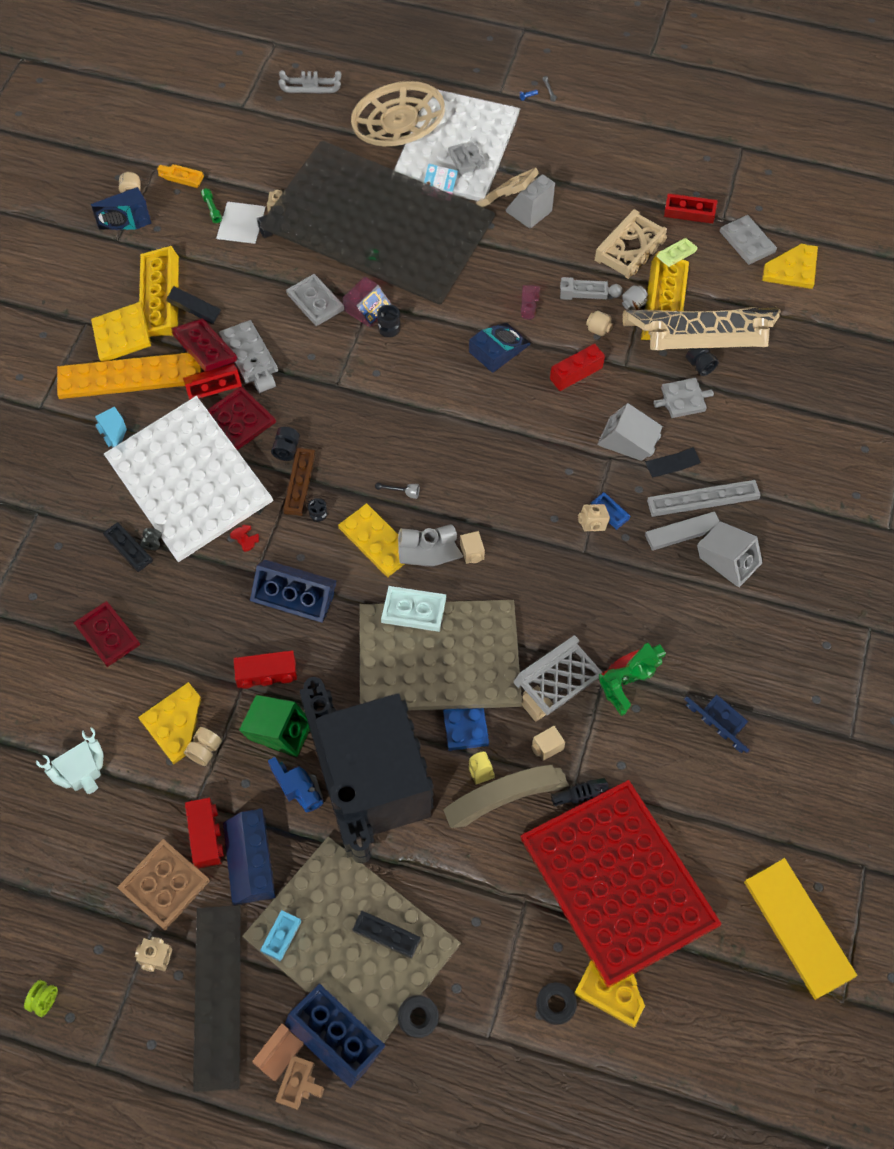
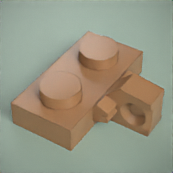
[275,1055,324,1110]

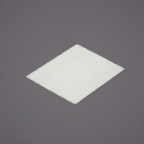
[216,202,266,244]

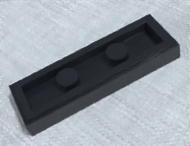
[166,286,221,325]
[103,522,153,572]
[352,910,421,959]

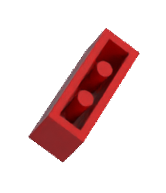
[664,194,718,224]
[550,343,605,391]
[183,364,242,400]
[233,650,297,689]
[185,797,224,869]

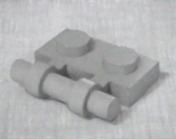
[448,142,486,174]

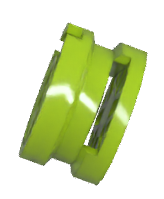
[24,980,58,1017]

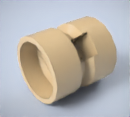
[184,727,222,766]

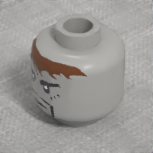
[622,285,648,310]

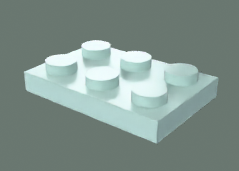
[381,586,446,632]

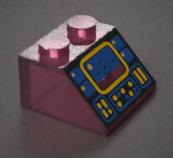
[343,277,392,327]

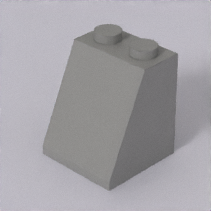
[506,174,555,229]
[598,403,663,461]
[697,521,762,587]

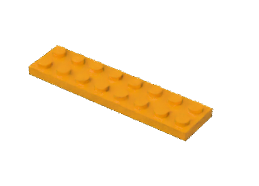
[57,353,201,399]

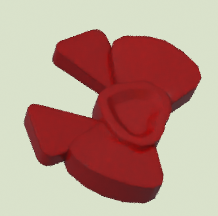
[230,525,259,552]

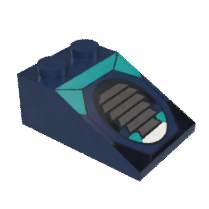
[91,187,151,230]
[469,322,531,373]

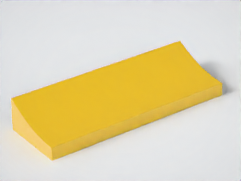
[139,246,179,337]
[641,251,689,340]
[744,858,858,1000]

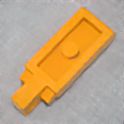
[157,164,204,188]

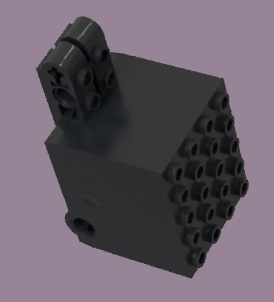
[299,677,434,864]

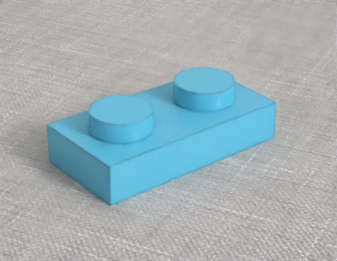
[260,910,302,962]

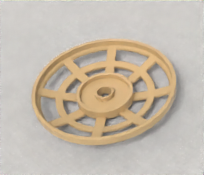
[351,81,445,146]

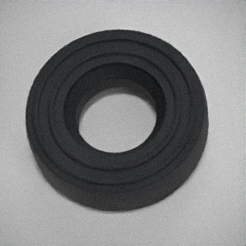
[536,983,577,1025]
[398,995,439,1038]

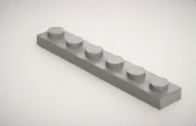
[647,480,761,517]

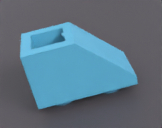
[95,407,127,448]

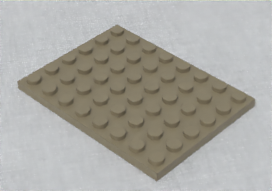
[359,600,522,710]
[242,837,461,1043]

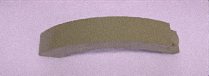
[443,765,569,828]

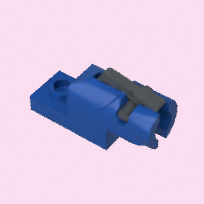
[268,757,323,813]

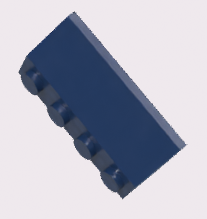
[250,560,337,623]
[223,809,276,906]
[285,984,386,1088]

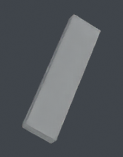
[645,512,720,551]

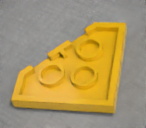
[762,244,818,289]
[138,682,201,765]
[574,961,645,1028]

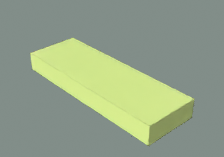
[657,238,697,267]

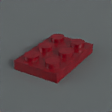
[74,601,140,667]

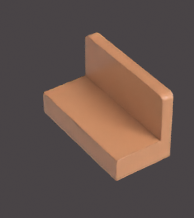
[252,1024,304,1081]

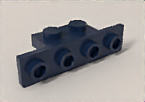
[684,695,751,753]

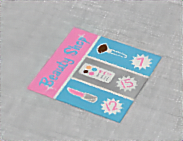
[421,164,458,202]

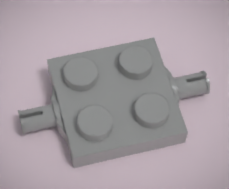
[654,378,714,418]

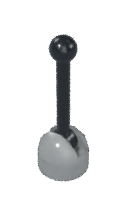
[375,482,420,499]

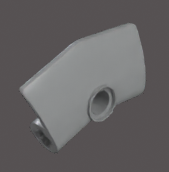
[398,524,463,566]

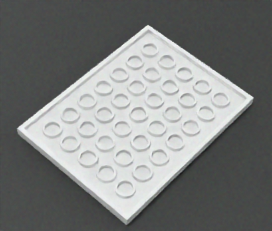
[392,90,520,201]
[104,396,273,562]

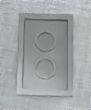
[720,215,777,265]
[286,274,344,326]

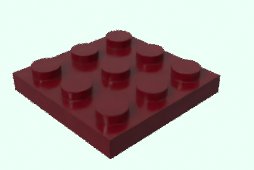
[207,386,276,450]

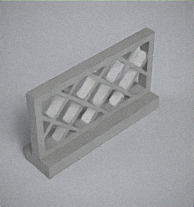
[513,635,602,715]

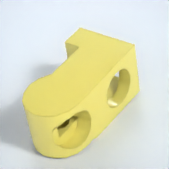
[469,752,495,785]

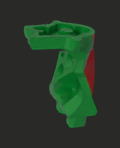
[599,643,666,716]

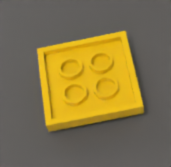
[91,302,151,362]

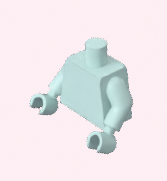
[36,727,104,794]

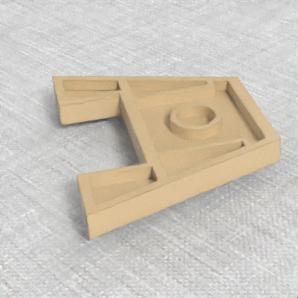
[476,167,539,209]

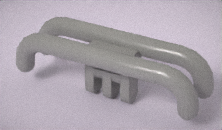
[278,70,341,93]

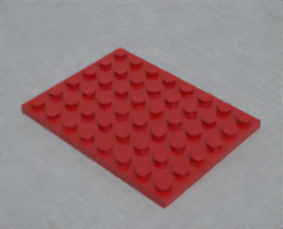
[520,780,722,988]

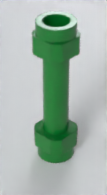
[201,188,222,223]

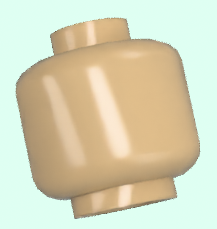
[119,172,140,193]
[586,311,613,336]

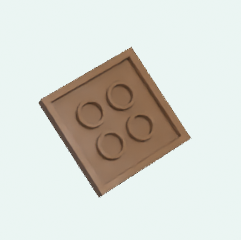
[117,839,210,931]

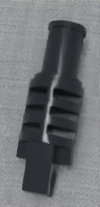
[551,778,609,807]

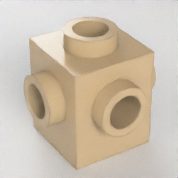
[578,504,610,531]
[135,937,172,972]

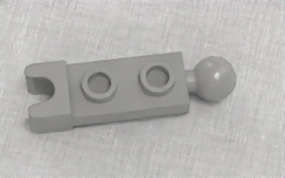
[560,277,623,300]

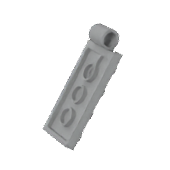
[219,320,278,393]

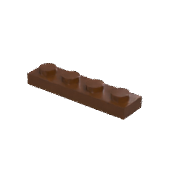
[283,448,315,516]

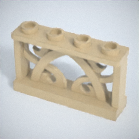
[595,209,667,279]

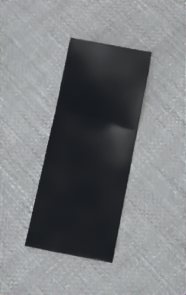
[645,447,701,478]

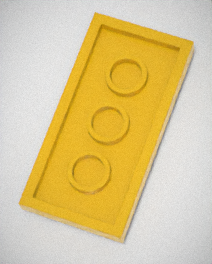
[338,504,405,578]

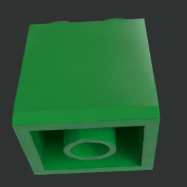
[239,695,310,757]

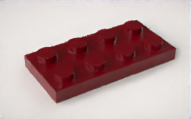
[172,319,237,372]

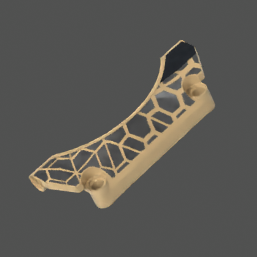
[623,306,780,350]

